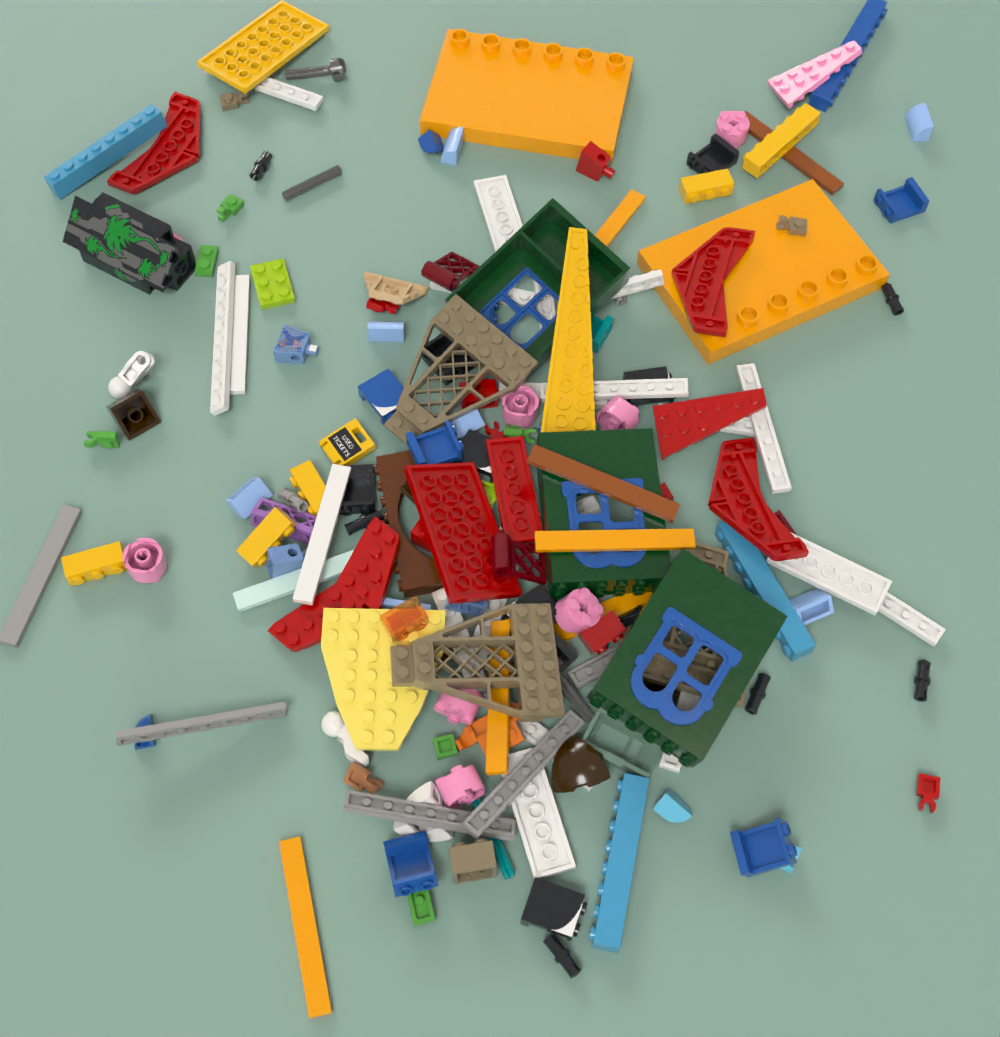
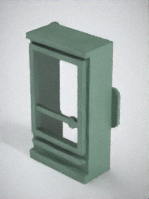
[582,707,662,778]

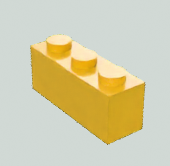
[679,169,735,204]
[289,460,326,516]
[236,507,297,567]
[61,541,127,586]

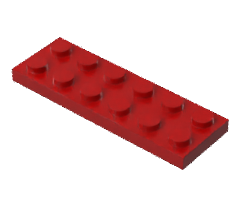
[485,436,543,543]

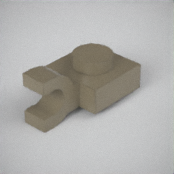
[220,91,249,111]
[776,215,807,237]

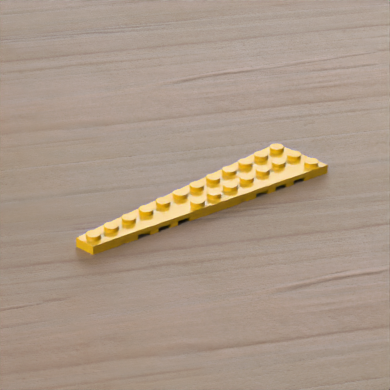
[541,227,596,432]

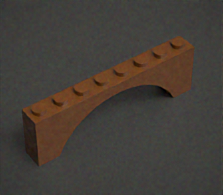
[373,450,444,598]

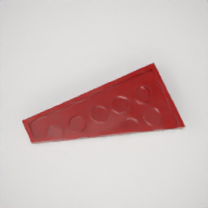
[653,388,767,460]

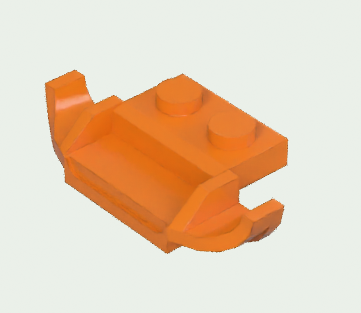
[455,703,525,756]

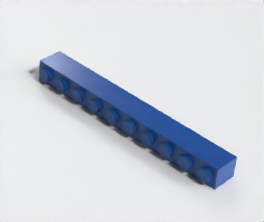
[808,0,888,113]

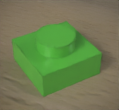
[433,734,458,760]

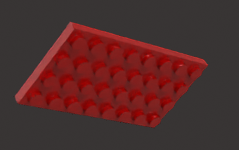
[403,462,522,604]

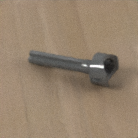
[285,58,346,81]
[557,655,595,724]

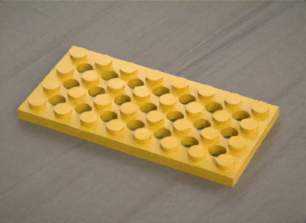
[197,0,329,94]

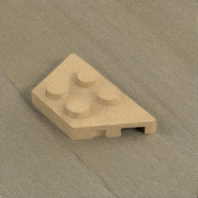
[363,272,429,305]

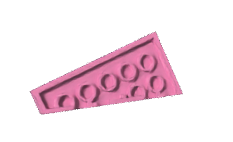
[767,41,862,109]

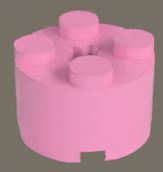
[714,111,750,149]
[502,385,539,428]
[595,395,639,430]
[123,538,167,583]
[555,588,603,634]
[433,689,482,725]
[435,765,486,809]

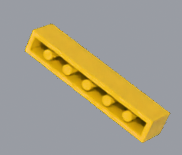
[742,103,821,179]

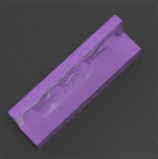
[251,497,317,545]

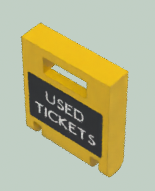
[319,418,377,466]

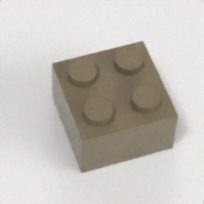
[449,839,497,884]

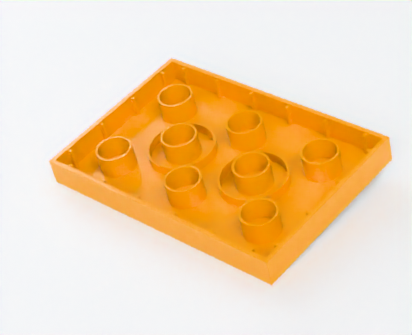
[420,29,634,165]
[637,179,890,365]

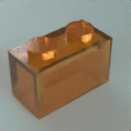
[380,596,429,643]

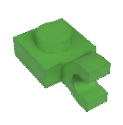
[217,194,244,222]
[504,423,537,444]
[83,431,121,449]

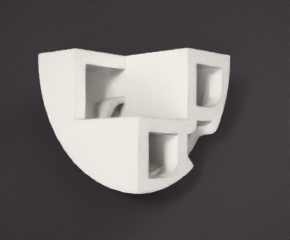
[393,781,453,842]

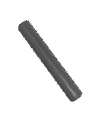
[282,165,342,201]

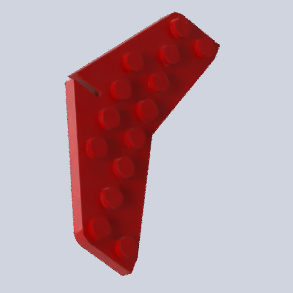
[107,92,201,194]
[672,227,755,338]
[708,437,809,561]
[267,517,401,652]

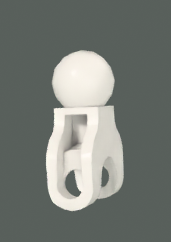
[108,351,156,399]
[321,711,369,768]

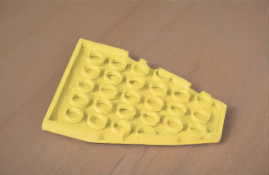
[321,608,446,751]

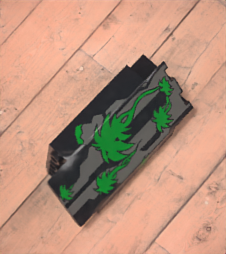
[62,192,196,295]

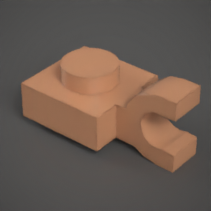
[343,762,384,794]

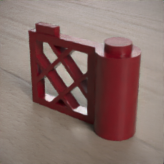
[421,252,479,292]
[491,532,547,585]

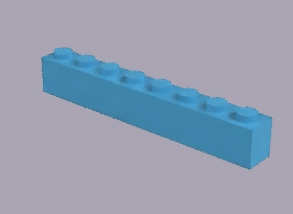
[44,104,167,199]
[715,521,816,662]
[589,773,650,953]

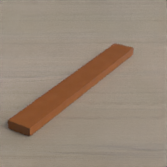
[745,111,844,196]
[527,444,680,523]

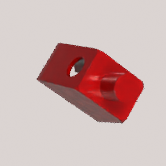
[575,141,616,181]

